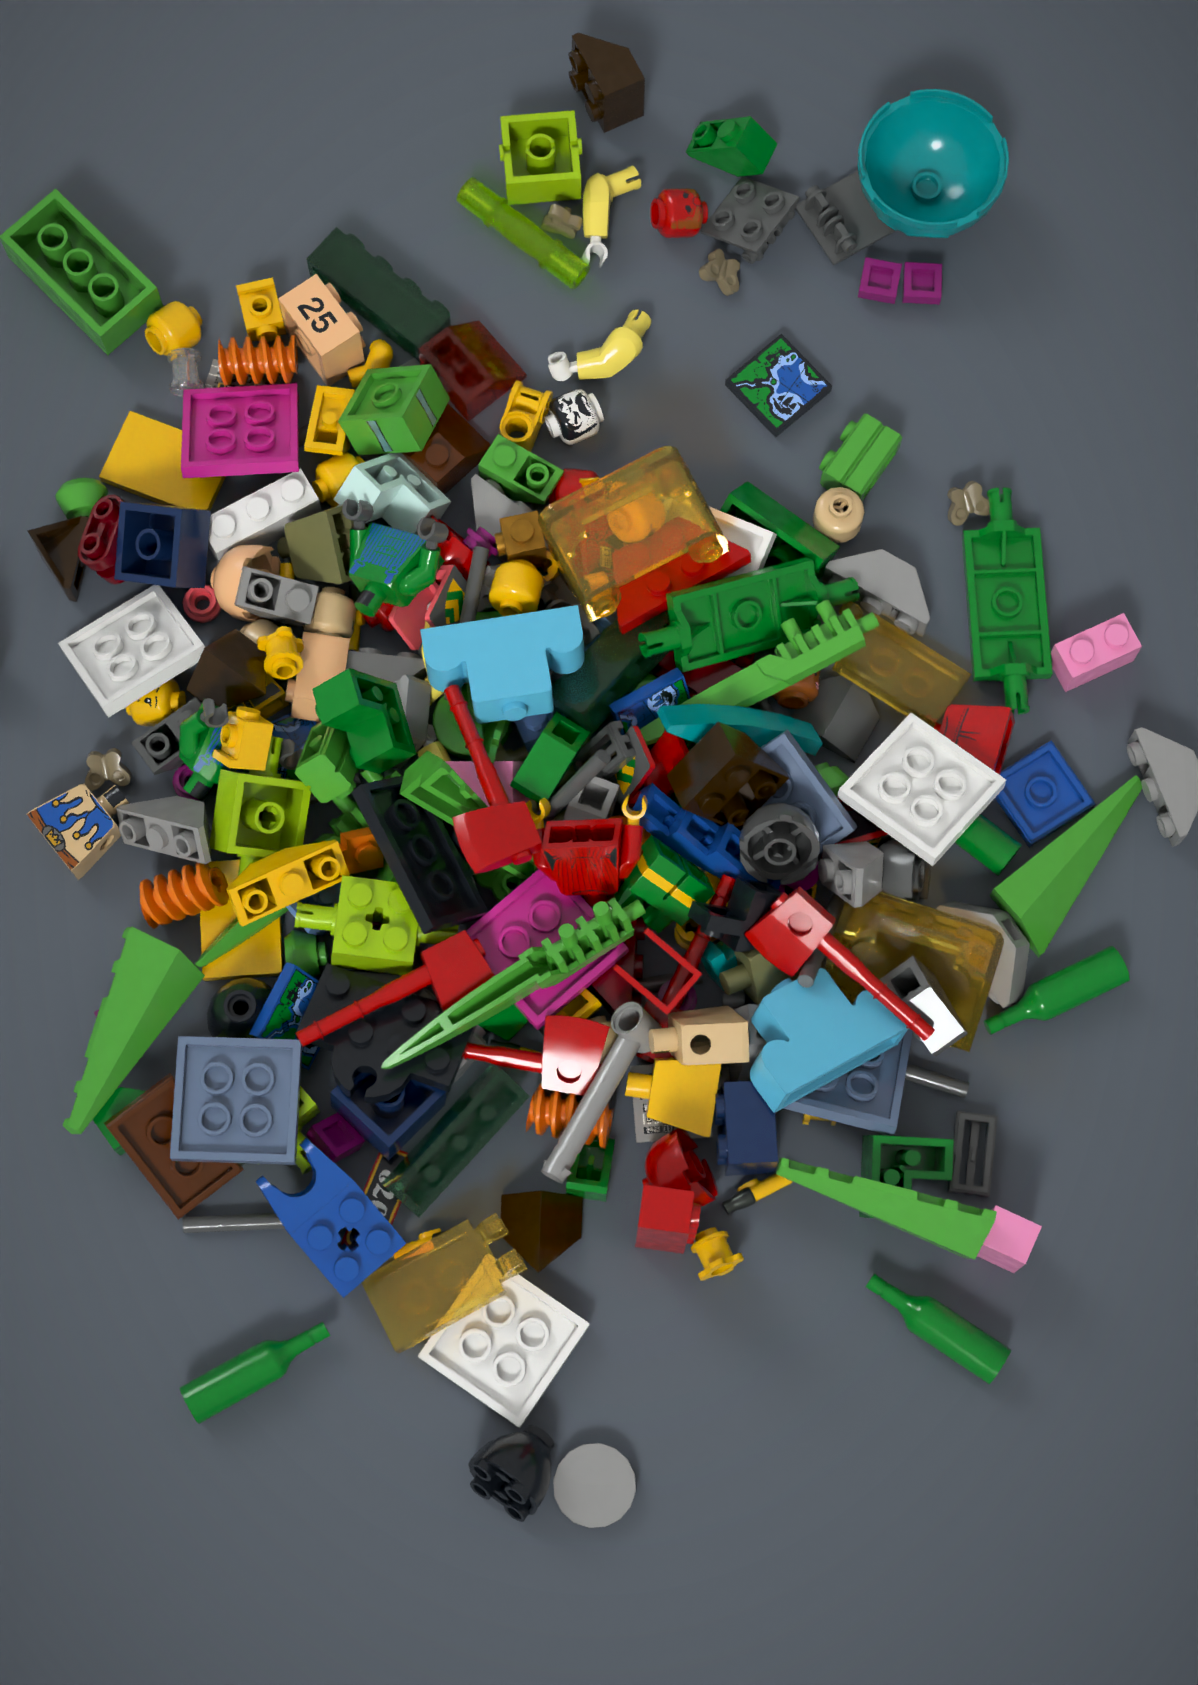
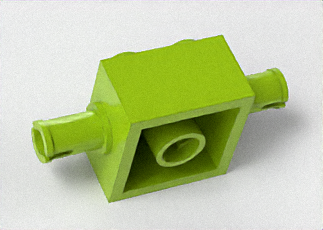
[210,736,311,876]
[294,875,459,975]

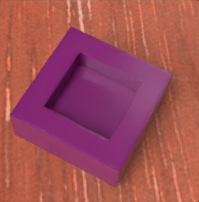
[858,257,902,304]
[902,262,942,305]
[306,1112,365,1163]

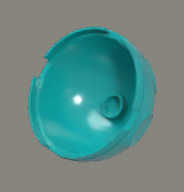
[857,89,1009,238]

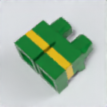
[614,835,715,933]

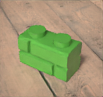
[819,413,903,502]
[294,722,360,803]

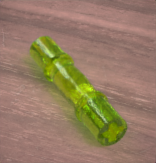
[456,177,590,290]

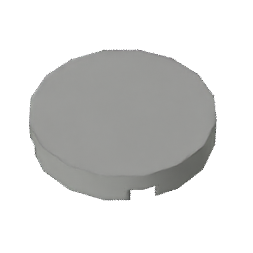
[553,1443,636,1528]

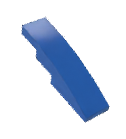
[632,783,781,889]

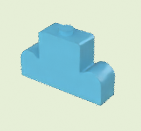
[420,605,585,724]
[750,968,909,1113]

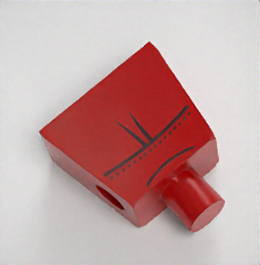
[923,704,1015,775]

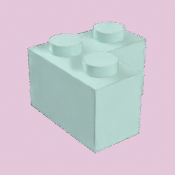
[333,453,451,534]

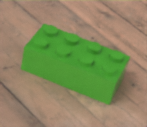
[0,188,163,355]

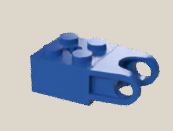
[256,1138,406,1298]

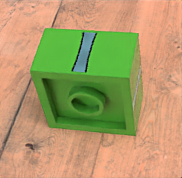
[338,364,450,455]

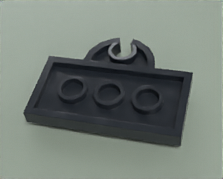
[351,775,489,934]
[296,963,477,1104]

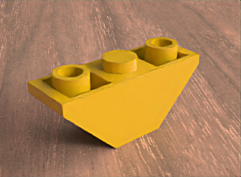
[226,840,350,927]

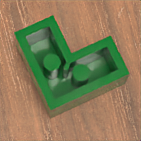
[312,668,417,774]
[859,1135,954,1218]

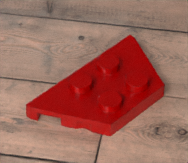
[612,517,751,635]

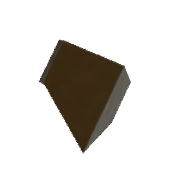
[27,516,89,602]
[186,629,266,708]
[500,1190,583,1273]

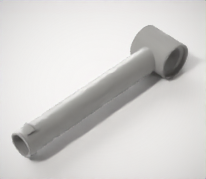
[541,1002,662,1183]

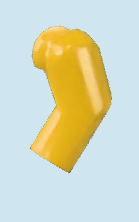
[347,339,393,388]

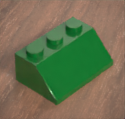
[720,481,840,581]

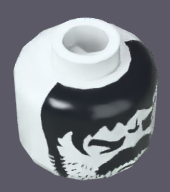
[544,389,604,445]

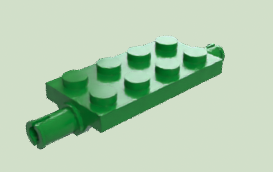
[962,487,1053,715]
[638,557,860,672]

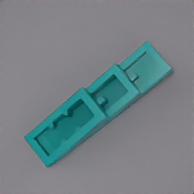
[657,704,823,756]

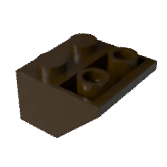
[568,33,645,133]
[666,721,789,829]

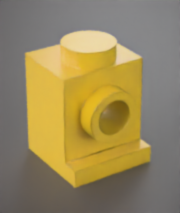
[236,277,286,342]
[212,706,274,771]

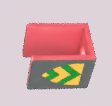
[388,565,467,650]

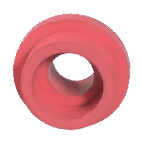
[183,584,221,623]

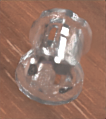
[167,348,204,397]

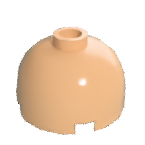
[210,545,281,622]

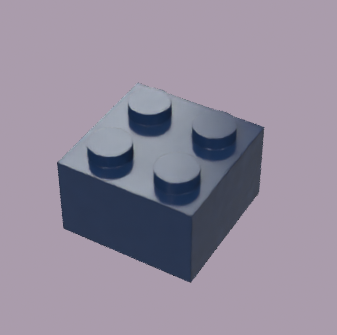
[114,501,211,588]
[331,1073,447,1161]
[714,1081,778,1176]

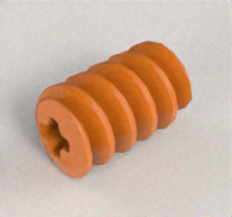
[218,335,298,385]
[139,862,229,929]
[526,1083,614,1149]

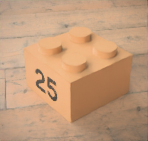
[278,274,366,386]

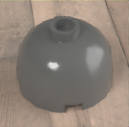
[739,803,820,885]
[874,838,931,916]

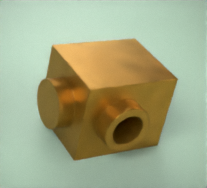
[494,510,547,565]

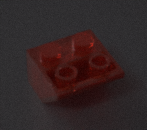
[418,320,527,421]

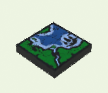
[725,334,832,437]

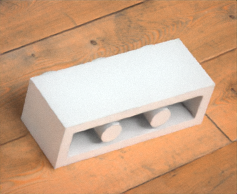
[208,468,322,562]

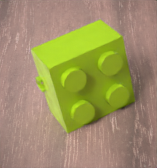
[499,110,582,205]

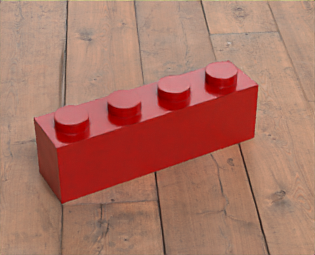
[635,1185,701,1254]

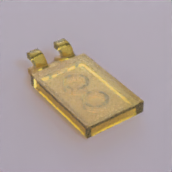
[832,602,971,728]
[361,1213,528,1354]

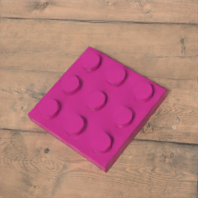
[181,383,299,478]
[466,869,629,1030]

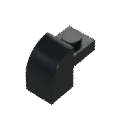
[688,877,782,952]

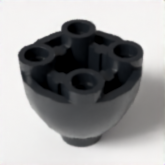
[207,977,273,1038]
[468,1425,554,1522]

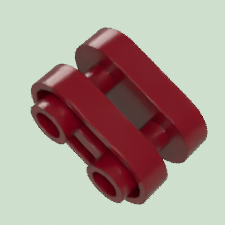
[78,494,125,584]

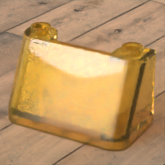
[538,446,730,623]
[824,892,1004,1052]

